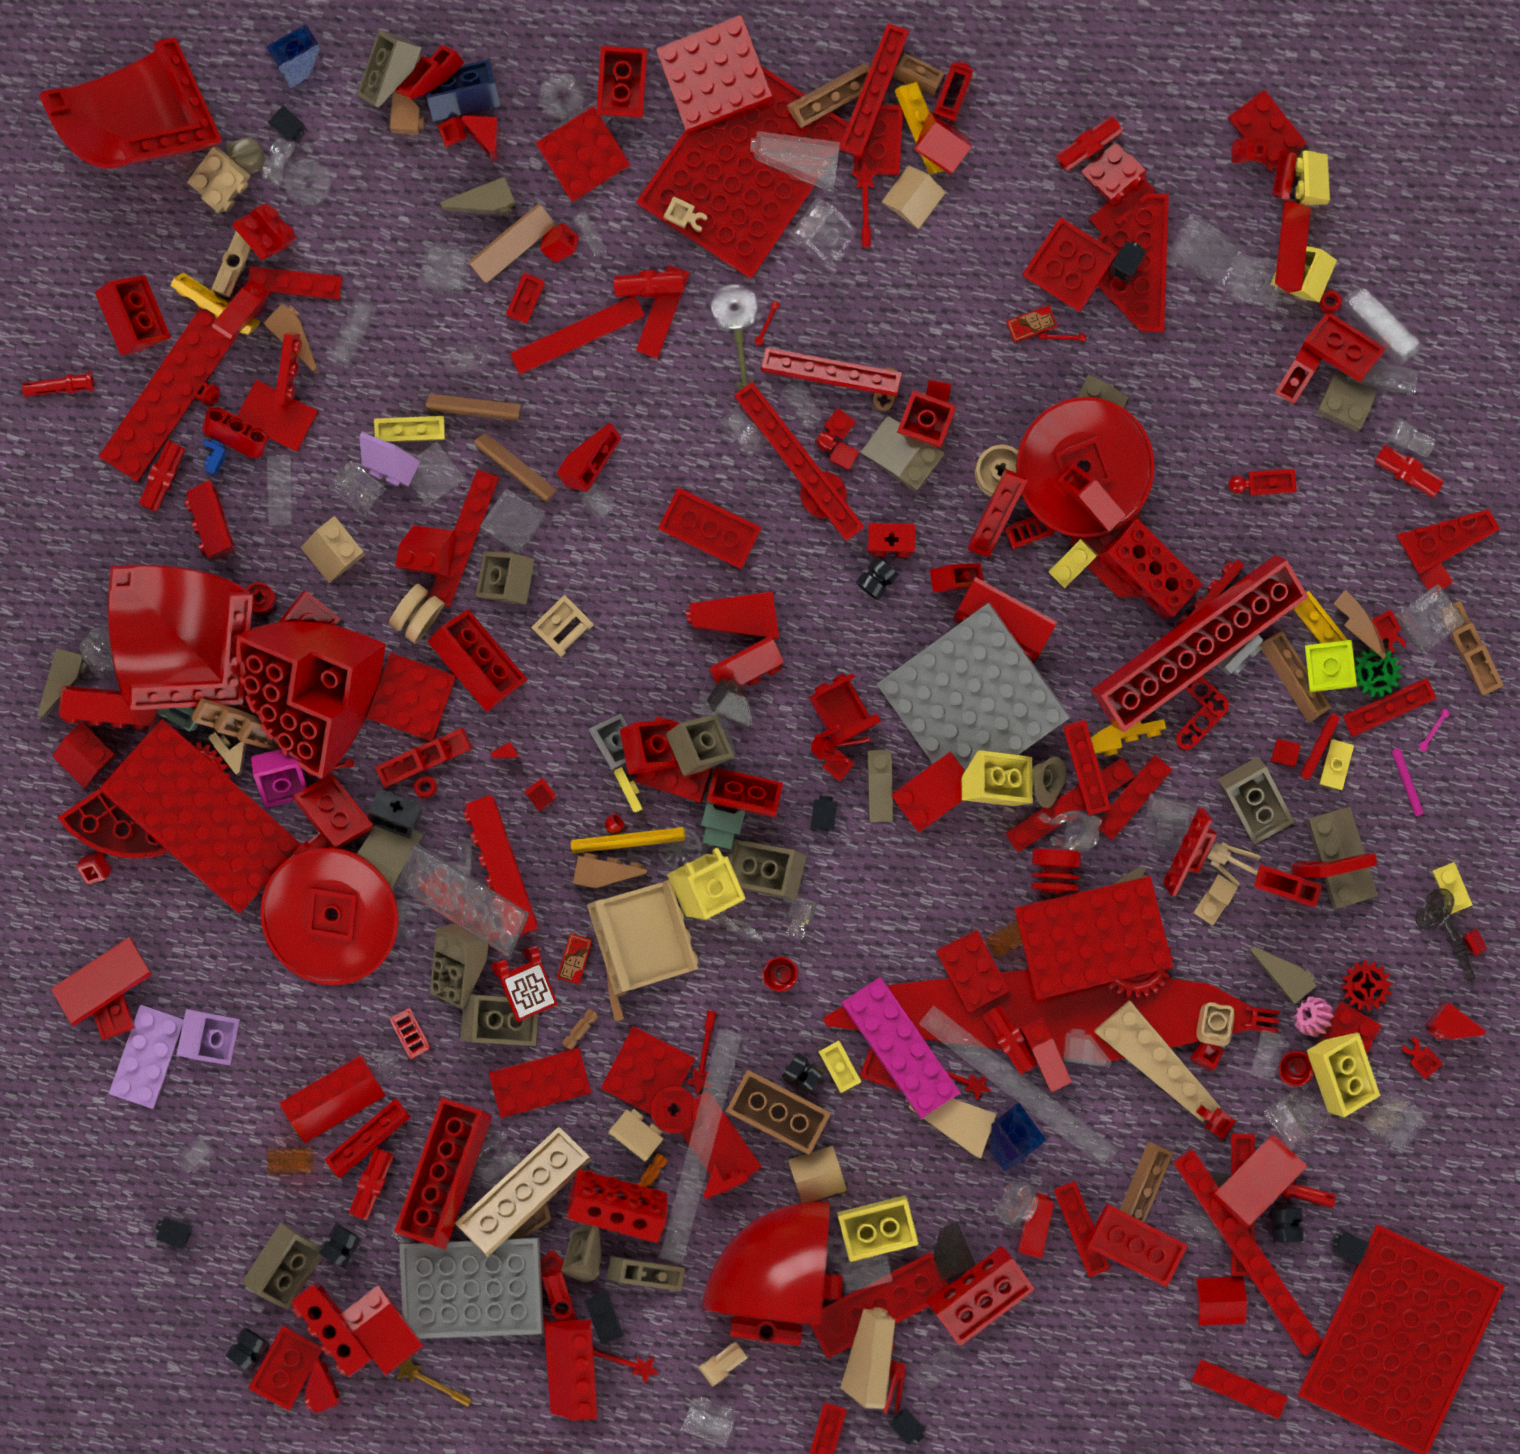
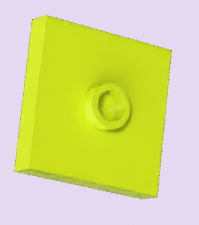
[1305,640,1357,692]

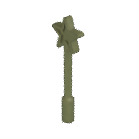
[733,323,754,399]

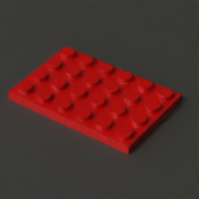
[1014,876,1173,1000]

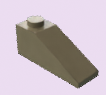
[440,176,516,216]
[37,648,89,718]
[867,750,893,822]
[1248,946,1316,1004]
[607,1256,685,1291]

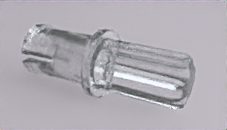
[573,212,607,257]

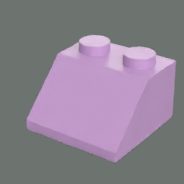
[359,432,420,486]
[177,1009,240,1065]

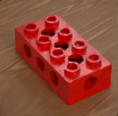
[1099,519,1203,620]
[567,1169,668,1243]
[927,1246,1035,1346]
[291,1282,373,1377]

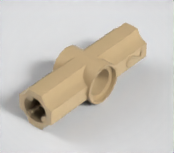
[211,231,251,298]

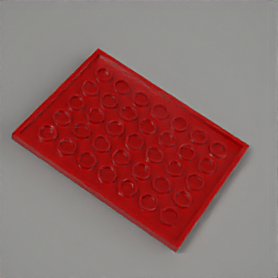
[636,66,849,280]
[1297,1224,1505,1454]

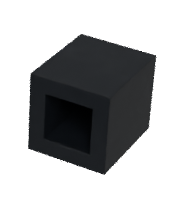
[268,105,306,144]
[810,795,837,831]
[154,1217,193,1249]
[1330,1230,1370,1264]
[889,1407,925,1446]

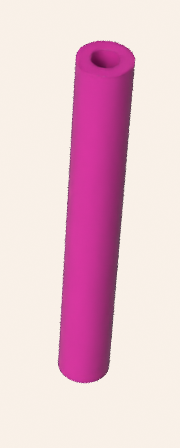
[1391,748,1424,817]

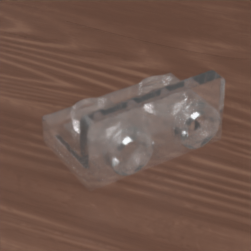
[329,461,386,517]
[681,1396,738,1446]

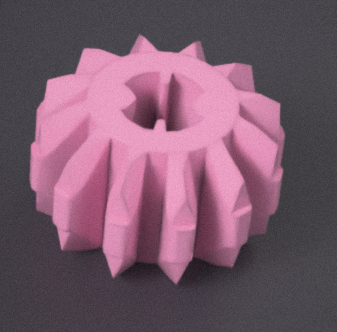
[1293,997,1334,1037]

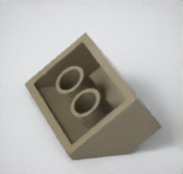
[242,1223,323,1310]

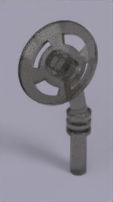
[1415,888,1476,981]

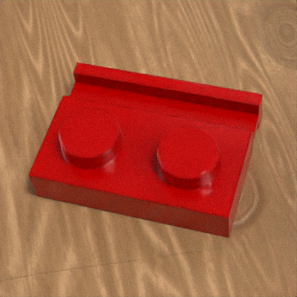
[93,994,135,1041]

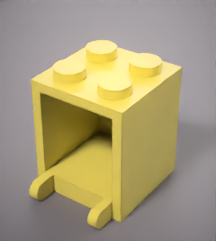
[667,848,745,920]

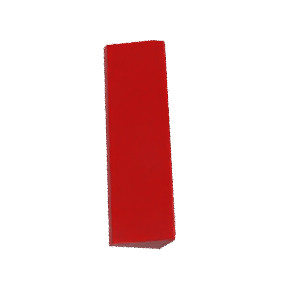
[1275,200,1311,293]

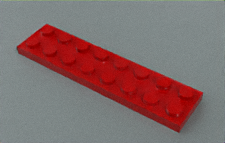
[98,308,240,483]

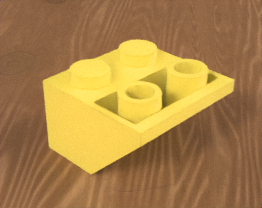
[1295,151,1330,205]

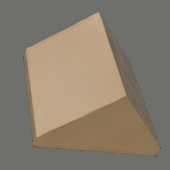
[881,165,946,230]
[788,1146,847,1203]

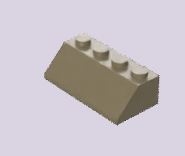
[1306,807,1378,909]

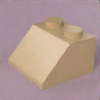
[300,516,366,584]
[609,1109,664,1161]

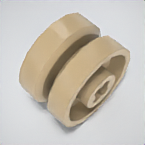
[974,444,1018,497]
[388,584,445,644]

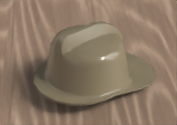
[226,137,267,175]
[1031,757,1067,808]

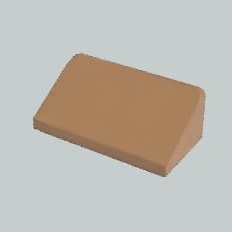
[892,53,945,97]

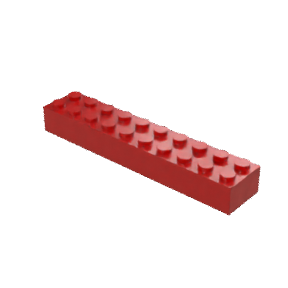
[1091,555,1308,732]

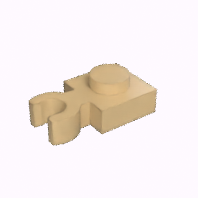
[664,197,707,232]

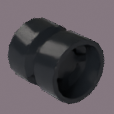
[855,557,899,601]
[781,1052,825,1095]
[1271,1208,1304,1243]
[319,1224,361,1268]
[225,1327,269,1372]

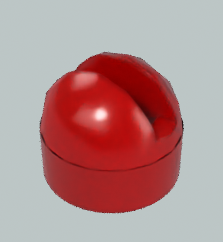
[604,813,625,834]

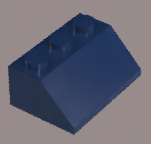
[426,59,500,122]

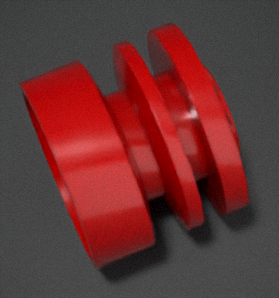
[1030,849,1081,895]

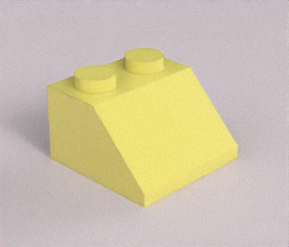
[1270,246,1337,302]

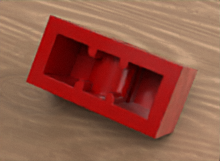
[867,523,915,558]

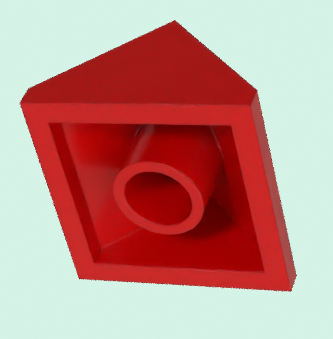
[914,112,972,174]
[461,115,499,162]
[1196,1276,1247,1326]

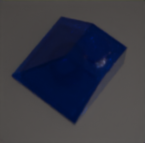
[266,24,321,88]
[991,1102,1046,1172]

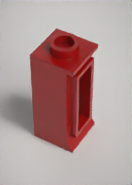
[933,61,974,125]

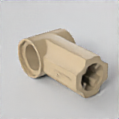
[698,1341,748,1387]

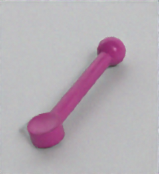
[1419,709,1450,751]

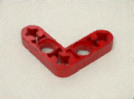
[1175,676,1229,750]
[1291,853,1378,878]

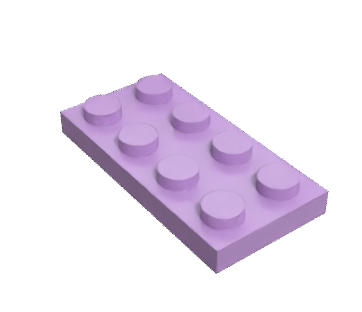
[109,1005,184,1109]

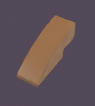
[1333,590,1386,659]

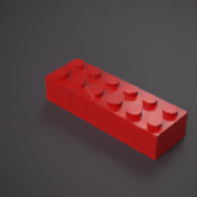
[463,795,540,939]
[394,1097,493,1250]

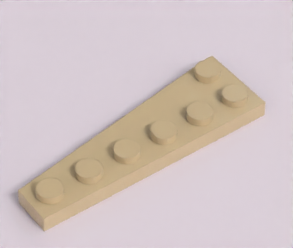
[1094,1000,1220,1122]

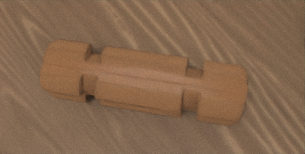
[562,1009,598,1050]

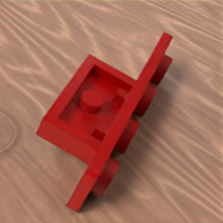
[1163,807,1217,896]

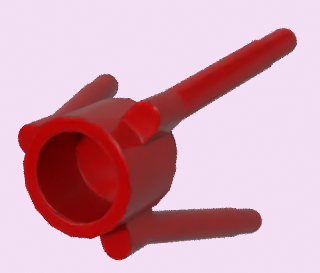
[811,725,871,762]
[883,1360,906,1414]

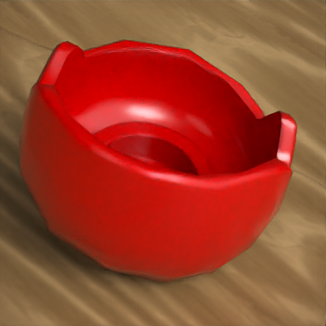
[761,956,799,992]
[1278,1051,1314,1087]

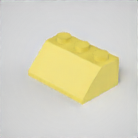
[962,750,1033,806]
[1307,1033,1380,1117]
[837,1195,918,1262]

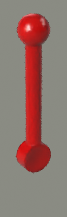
[755,301,780,346]
[1038,333,1087,342]
[307,759,354,778]

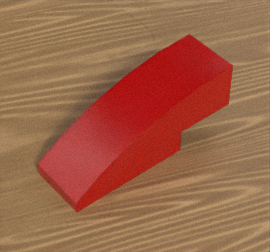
[395,45,464,99]
[1253,864,1322,907]

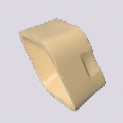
[1196,1003,1235,1046]

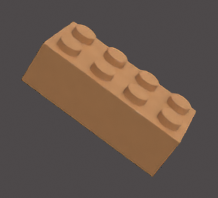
[726,1069,831,1155]

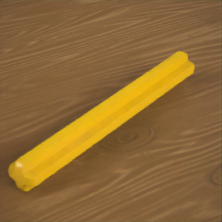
[571,827,686,854]

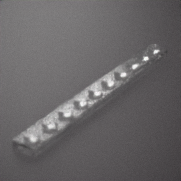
[919,1005,1118,1169]
[660,1028,742,1263]

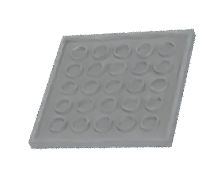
[877,603,1071,771]

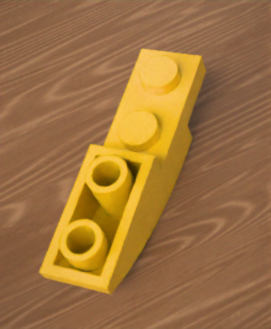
[1091,719,1166,757]

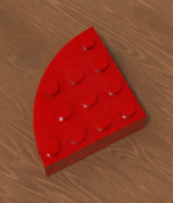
[57,789,170,859]

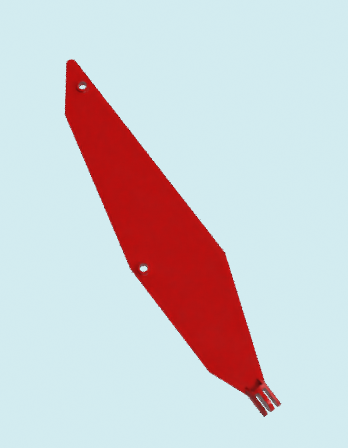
[824,969,1280,1063]

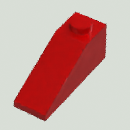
[211,280,271,339]
[557,423,622,492]
[1019,1017,1072,1093]

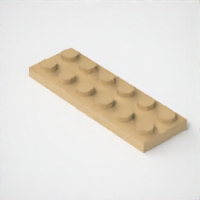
[455,1127,591,1257]

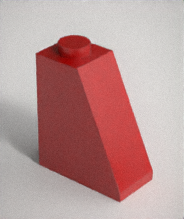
[1058,464,1126,531]
[1016,1192,1054,1258]

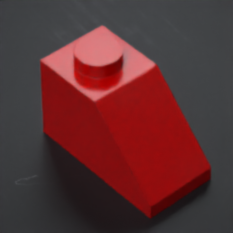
[1275,346,1322,404]
[930,563,984,593]

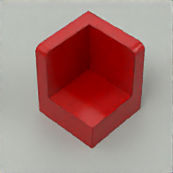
[540,223,579,263]
[524,778,557,811]

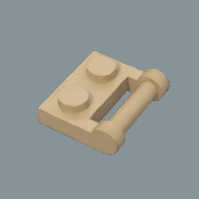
[531,595,594,657]

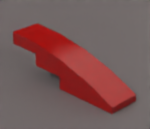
[375,728,473,788]

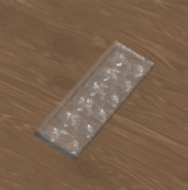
[396,844,529,956]

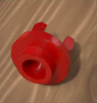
[195,382,220,407]

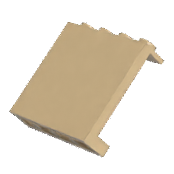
[587,880,698,995]

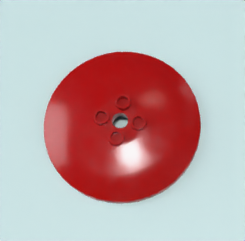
[1016,397,1155,537]
[260,847,399,985]

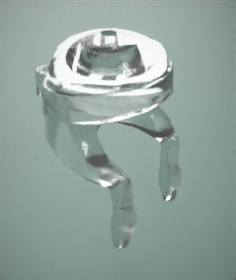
[1040,811,1101,853]

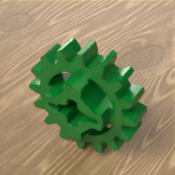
[1354,648,1402,697]

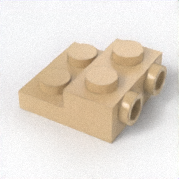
[187,146,251,213]

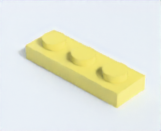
[374,416,445,443]

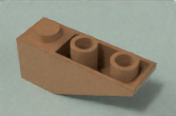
[573,853,648,889]

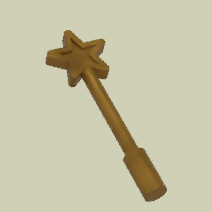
[397,1357,472,1407]

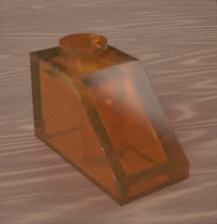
[984,920,1022,959]
[267,1147,315,1173]

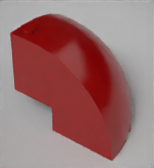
[236,622,386,779]
[701,1201,830,1325]

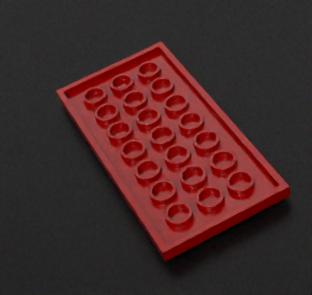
[98,719,301,914]

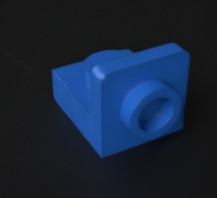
[203,439,228,477]

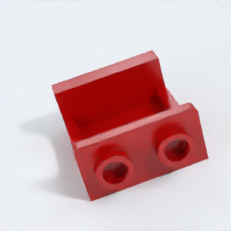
[809,673,881,746]

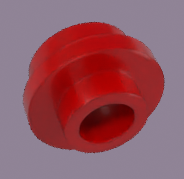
[1318,290,1342,313]
[414,775,437,799]

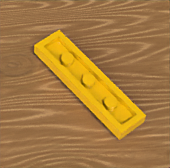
[894,82,944,175]
[170,273,260,335]

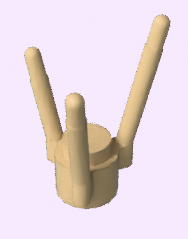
[1207,842,1261,886]

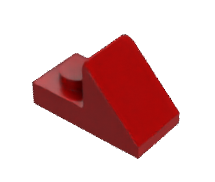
[703,1163,749,1200]

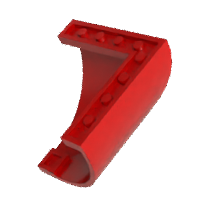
[39,37,222,169]
[108,565,253,710]

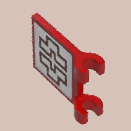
[491,945,558,1022]

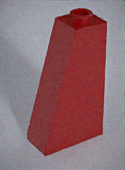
[686,591,779,640]

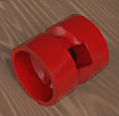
[246,582,277,615]

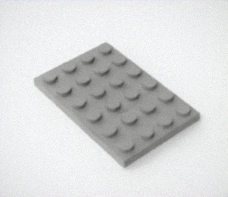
[399,1238,544,1339]

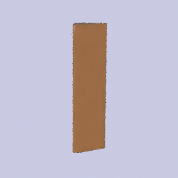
[787,64,870,128]
[468,203,555,283]
[426,394,521,421]
[474,433,557,503]
[1259,630,1332,723]
[1120,1142,1174,1223]

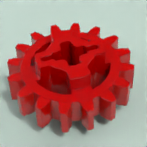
[1340,960,1393,1011]

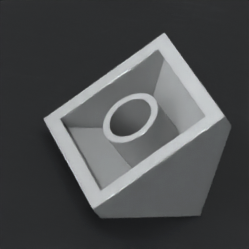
[588,714,628,772]

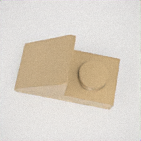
[208,732,247,776]
[1193,874,1238,926]

